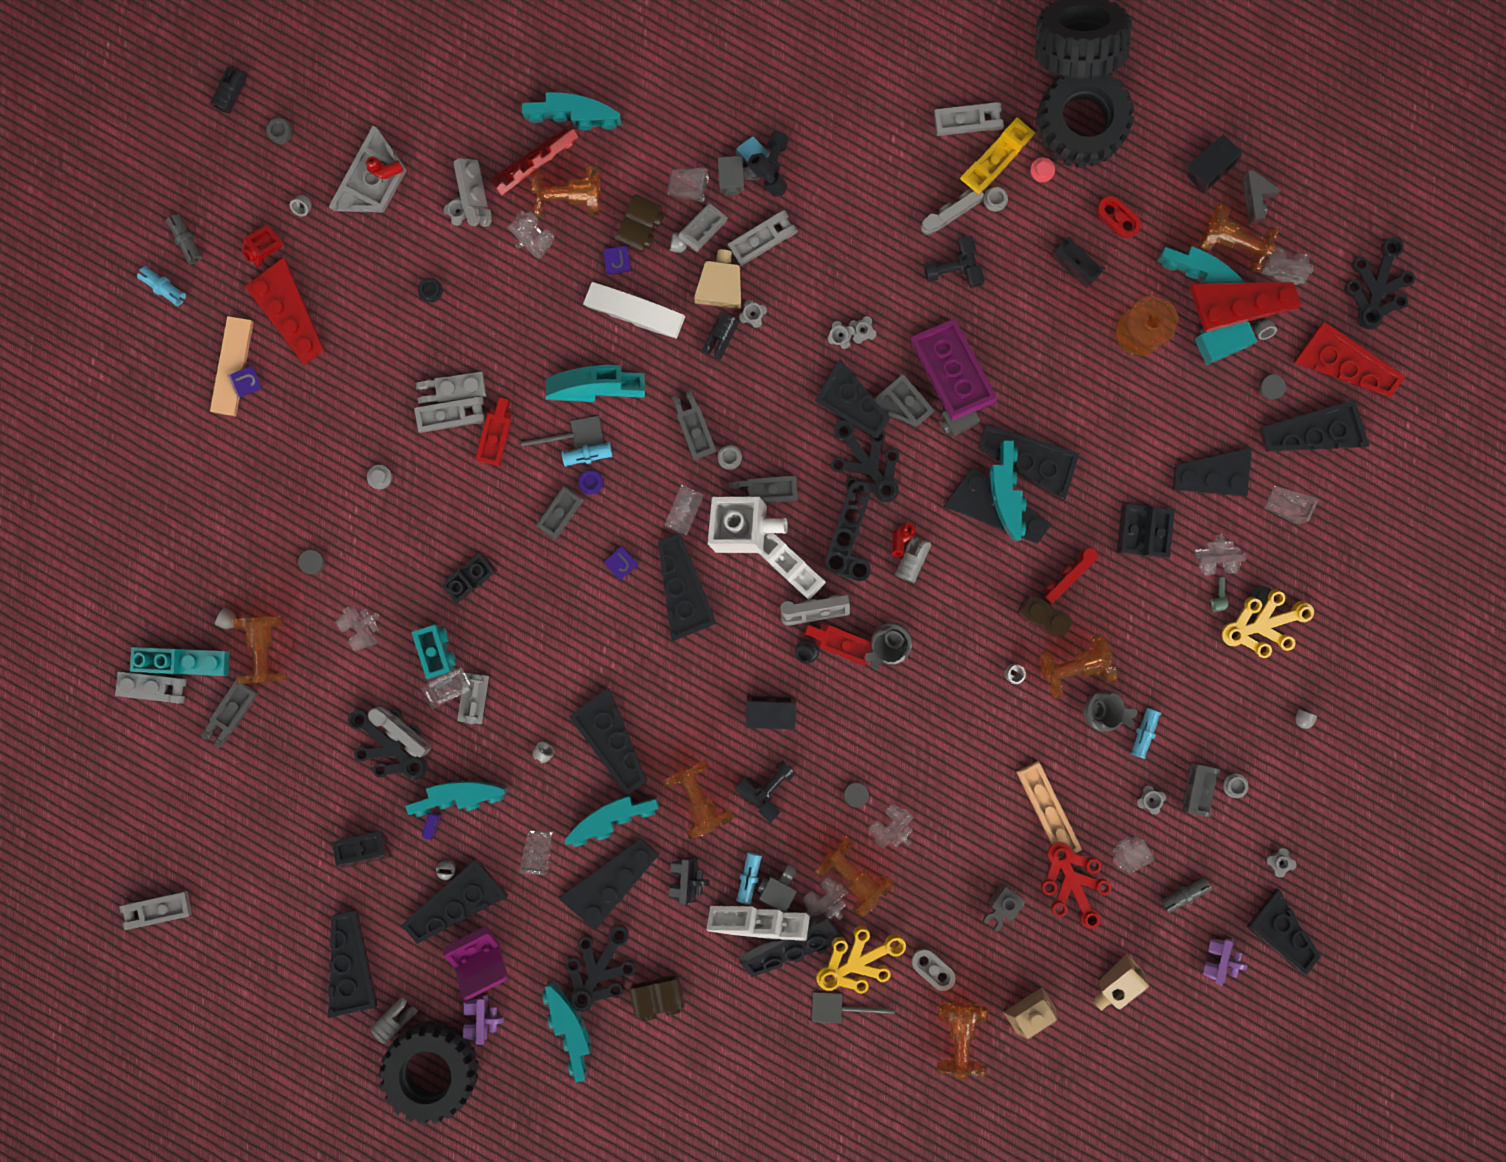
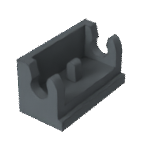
[1181,763,1220,818]

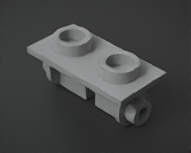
[457,673,489,724]

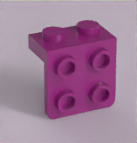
[442,926,508,1000]

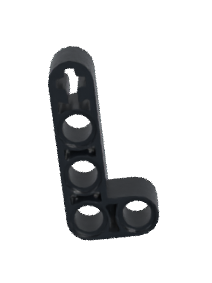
[825,481,871,581]

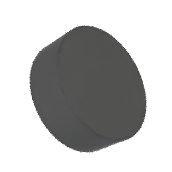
[266,118,292,144]
[1259,375,1286,400]
[298,550,325,574]
[844,782,869,807]

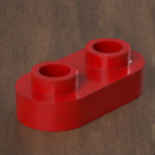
[1097,196,1141,239]

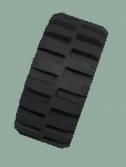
[1035,0,1132,79]
[1036,73,1134,168]
[379,1021,479,1125]

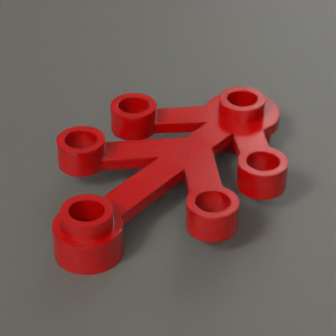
[1041,841,1112,929]

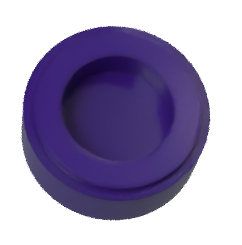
[579,470,604,495]

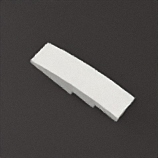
[583,282,685,339]
[758,533,826,600]
[706,906,810,940]

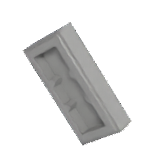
[678,203,728,252]

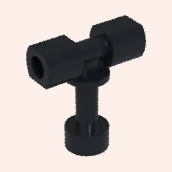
[748,131,789,197]
[924,235,985,288]
[735,760,796,823]

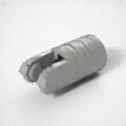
[895,536,931,583]
[370,997,418,1044]

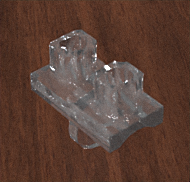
[507,211,555,259]
[1262,248,1314,285]
[664,485,704,535]
[1195,534,1246,575]
[335,606,380,651]
[869,803,914,849]
[803,876,849,920]

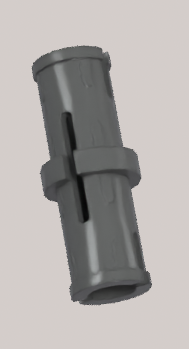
[166,214,203,264]
[1160,877,1212,914]

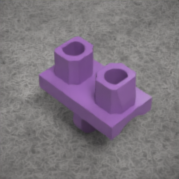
[1203,938,1248,986]
[463,994,504,1045]

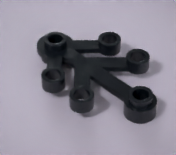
[1344,237,1415,330]
[831,421,899,503]
[348,709,428,780]
[566,925,636,1012]

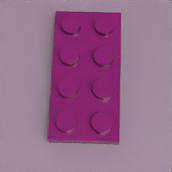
[911,319,997,421]

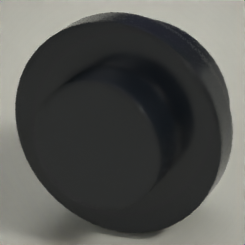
[418,278,443,303]
[1251,586,1276,610]
[795,640,819,664]

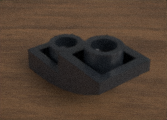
[441,553,497,604]

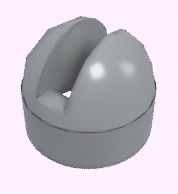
[290,194,312,216]
[669,232,688,253]
[1255,318,1277,340]
[215,608,237,629]
[1004,664,1026,684]
[1295,709,1317,729]
[533,741,554,763]
[436,860,457,880]

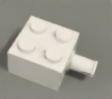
[708,497,788,553]

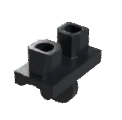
[669,857,710,905]

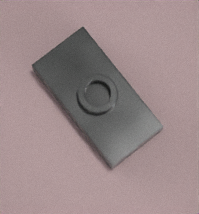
[536,486,584,540]

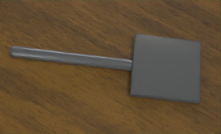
[520,416,604,449]
[812,992,896,1024]

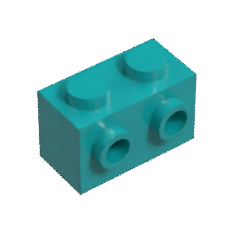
[1195,321,1258,366]
[411,625,457,679]

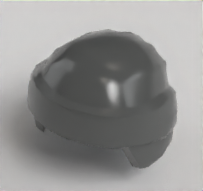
[864,622,913,670]
[1083,690,1137,732]

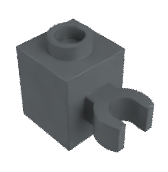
[718,156,760,196]
[939,411,980,438]
[757,864,797,913]
[983,883,1026,931]

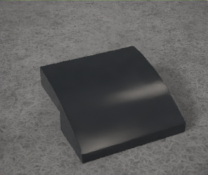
[1117,504,1175,558]

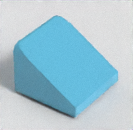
[736,137,769,167]

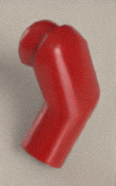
[366,156,404,179]
[892,522,916,557]

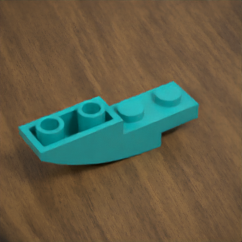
[522,92,622,130]
[1156,246,1245,284]
[546,365,645,402]
[990,441,1026,541]
[130,647,230,676]
[405,780,509,817]
[564,794,660,847]
[542,981,592,1083]

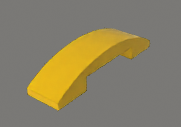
[960,117,1035,195]

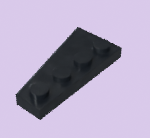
[1259,400,1369,452]
[978,425,1079,501]
[944,467,1052,544]
[658,533,717,642]
[569,687,647,795]
[401,859,509,944]
[327,909,378,1018]
[739,912,848,977]

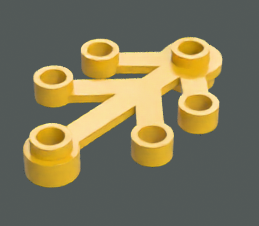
[1221,589,1314,658]
[816,925,906,993]

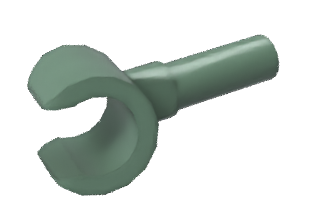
[1211,577,1228,612]

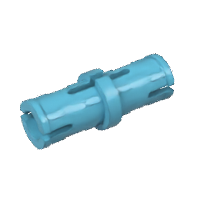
[137,266,186,306]
[562,442,613,467]
[1130,708,1161,759]
[736,852,762,904]

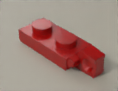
[476,397,513,467]
[804,624,871,666]

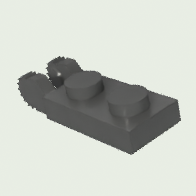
[672,389,717,461]
[728,476,798,503]
[202,679,259,749]

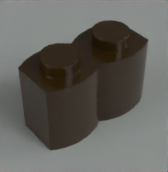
[615,194,665,253]
[1017,597,1073,637]
[629,975,685,1021]

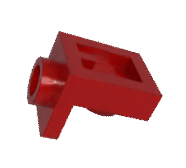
[242,224,283,268]

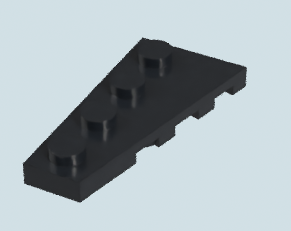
[558,838,659,930]

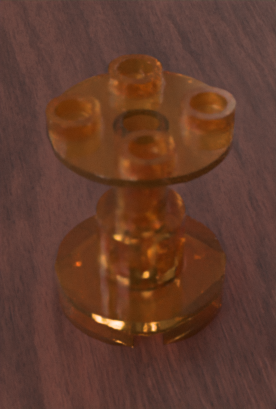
[531,166,601,218]
[1198,203,1280,274]
[1115,296,1178,356]
[233,616,287,684]
[1040,634,1117,699]
[663,760,734,840]
[814,836,894,917]
[937,1002,988,1079]

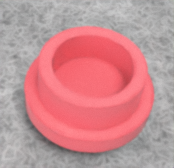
[1030,158,1055,182]

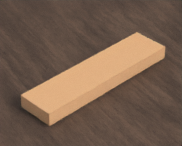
[210,316,254,417]
[1016,761,1082,858]

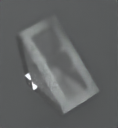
[667,168,708,202]
[1264,486,1319,524]
[421,667,472,710]
[520,831,552,875]

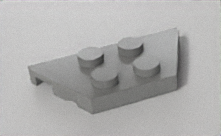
[329,126,407,212]

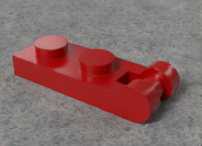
[1041,548,1098,604]

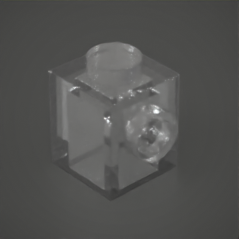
[1112,836,1155,875]

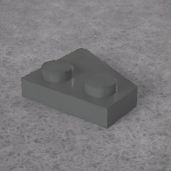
[875,374,935,427]

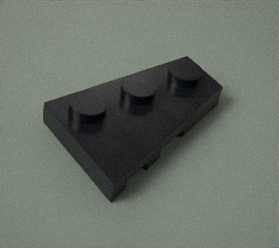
[815,359,890,439]
[1172,448,1252,497]
[1246,889,1321,976]

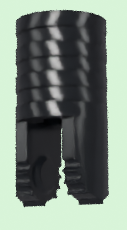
[210,67,247,114]
[702,312,739,360]

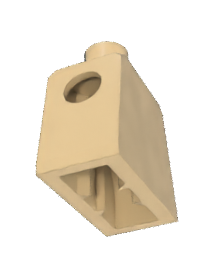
[694,249,741,309]
[1092,954,1149,1011]
[1003,987,1057,1039]

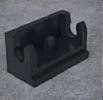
[1187,134,1242,194]
[1051,237,1105,288]
[746,696,796,730]
[332,831,391,868]

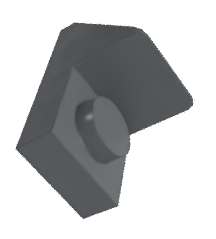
[1242,170,1280,225]

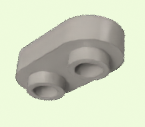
[911,948,955,991]

